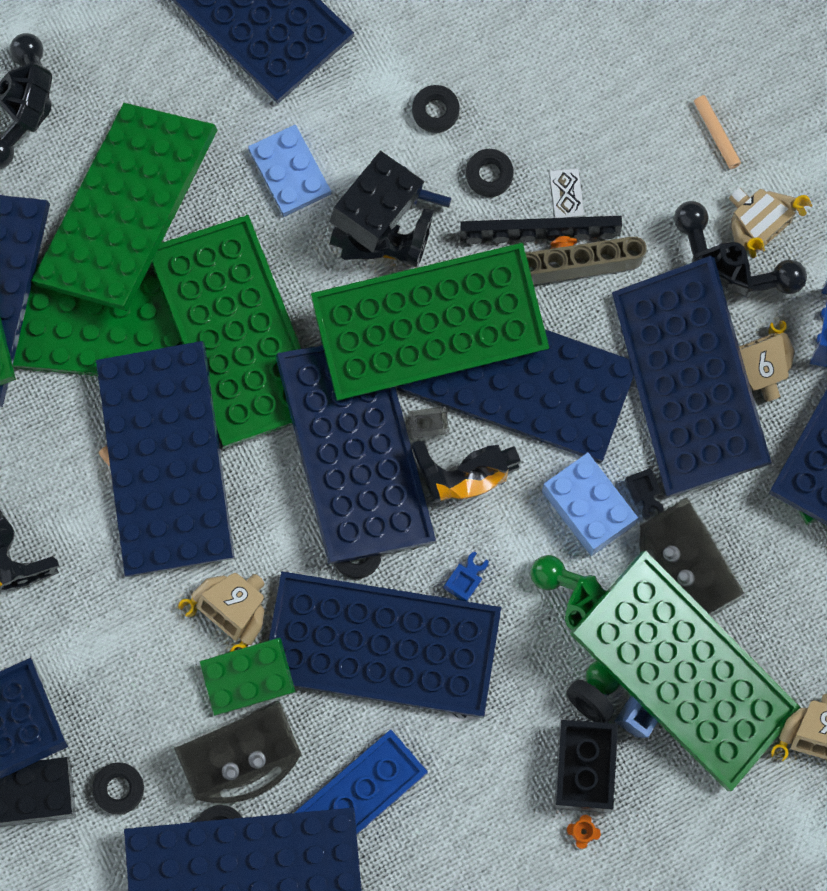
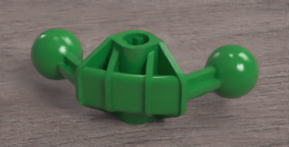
[530,555,620,695]

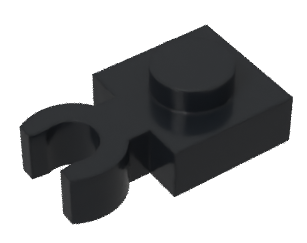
[625,468,664,521]

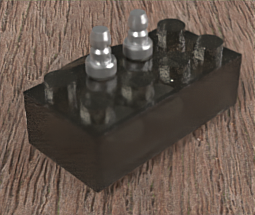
[639,498,748,617]
[173,700,302,803]

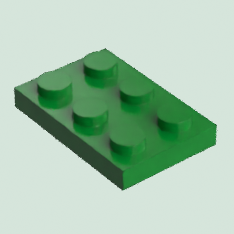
[199,638,296,716]

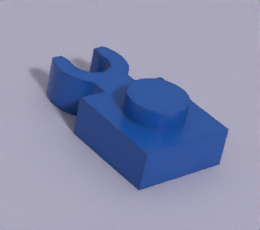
[443,551,489,601]

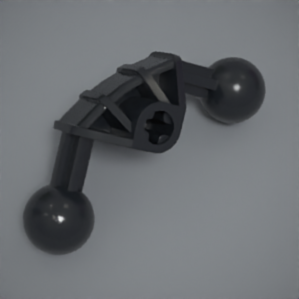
[0,33,52,169]
[674,201,807,298]

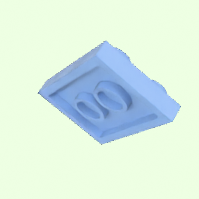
[248,124,331,217]

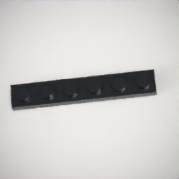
[460,216,622,244]

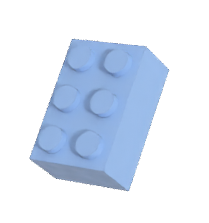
[542,453,638,557]

